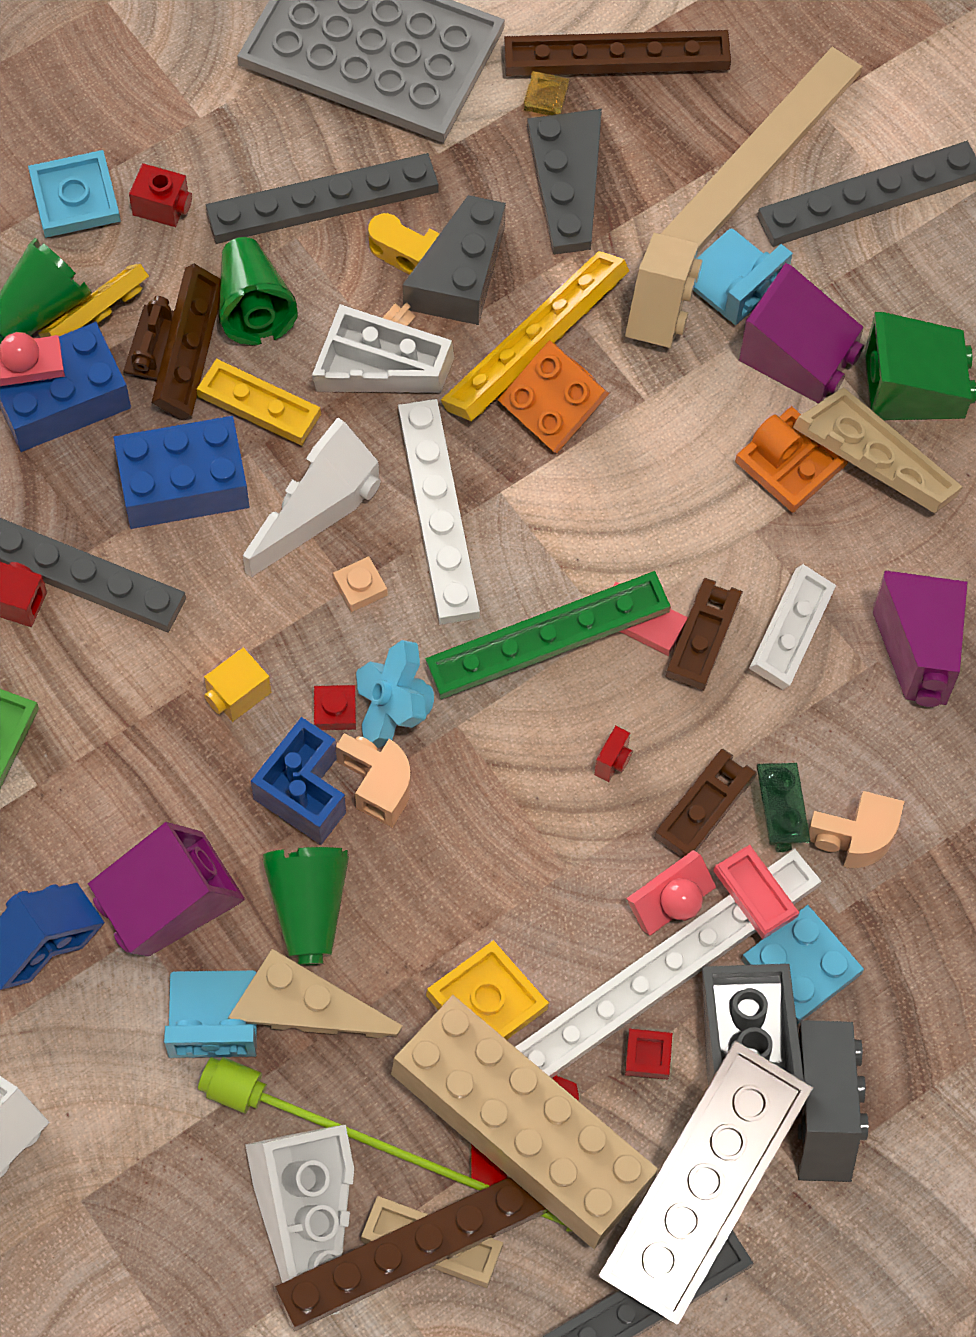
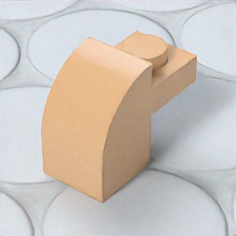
[336,733,411,828]
[806,791,904,868]

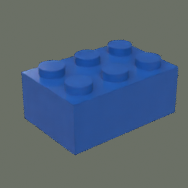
[0,322,131,452]
[113,416,250,529]

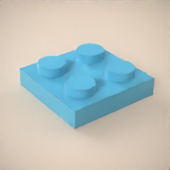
[28,150,121,238]
[741,905,864,1025]

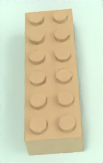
[391,995,658,1250]

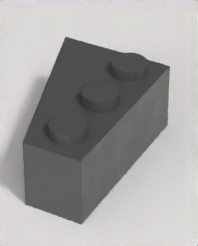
[798,1020,869,1182]

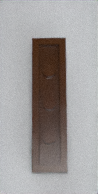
[151,263,221,420]

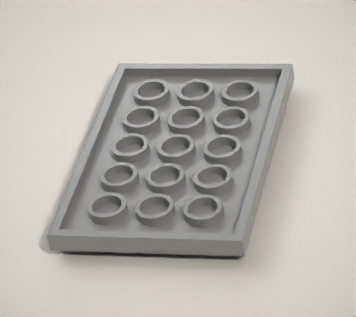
[237,0,505,143]

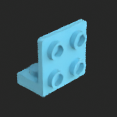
[693,228,793,325]
[164,970,257,1058]

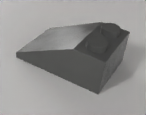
[702,964,804,1085]

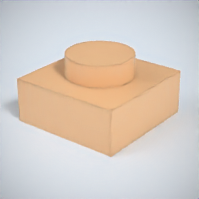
[333,556,388,612]

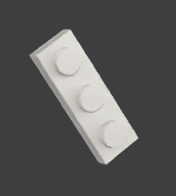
[749,564,836,690]

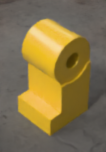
[368,213,440,275]

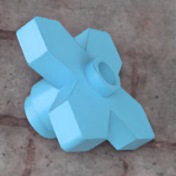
[356,640,434,748]

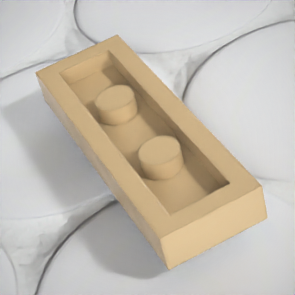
[361,1196,503,1288]

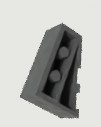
[403,195,506,325]

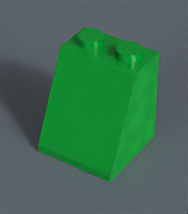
[864,312,976,421]

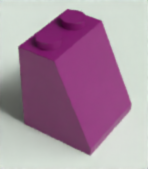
[739,263,864,404]
[873,570,968,707]
[87,822,245,956]

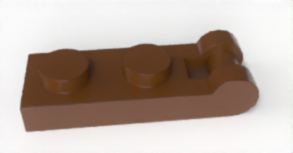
[666,578,743,691]
[654,749,757,858]

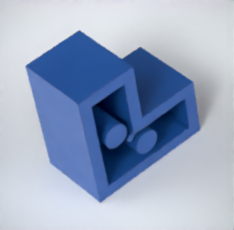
[251,717,346,845]
[0,883,105,990]

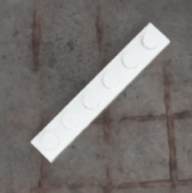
[398,399,480,625]

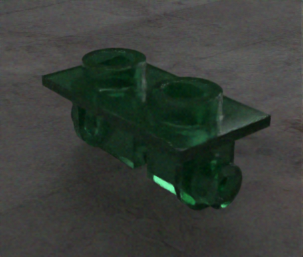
[756,763,811,852]

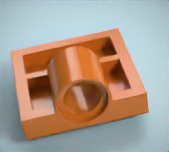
[498,340,610,453]
[735,406,848,513]

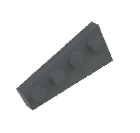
[527,109,602,255]

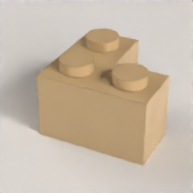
[625,233,703,348]

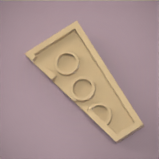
[793,387,963,513]

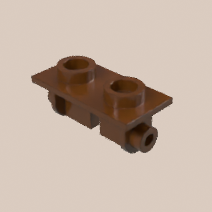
[123,296,174,380]

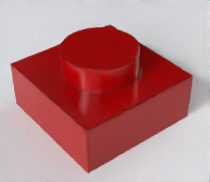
[314,685,356,730]
[594,725,633,782]
[625,1028,673,1080]

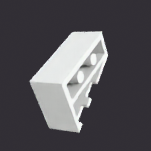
[312,305,454,393]

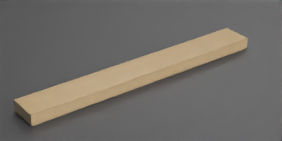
[661,47,862,254]

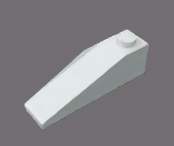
[243,418,381,577]
[245,1125,354,1316]

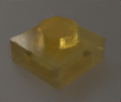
[524,71,569,116]

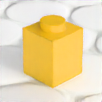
[204,647,272,722]

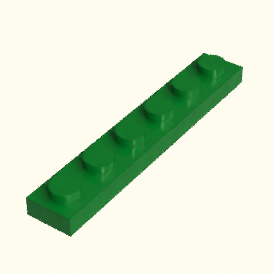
[425,571,671,700]

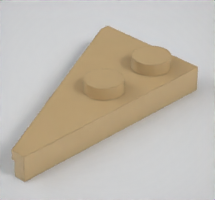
[228,949,403,1038]

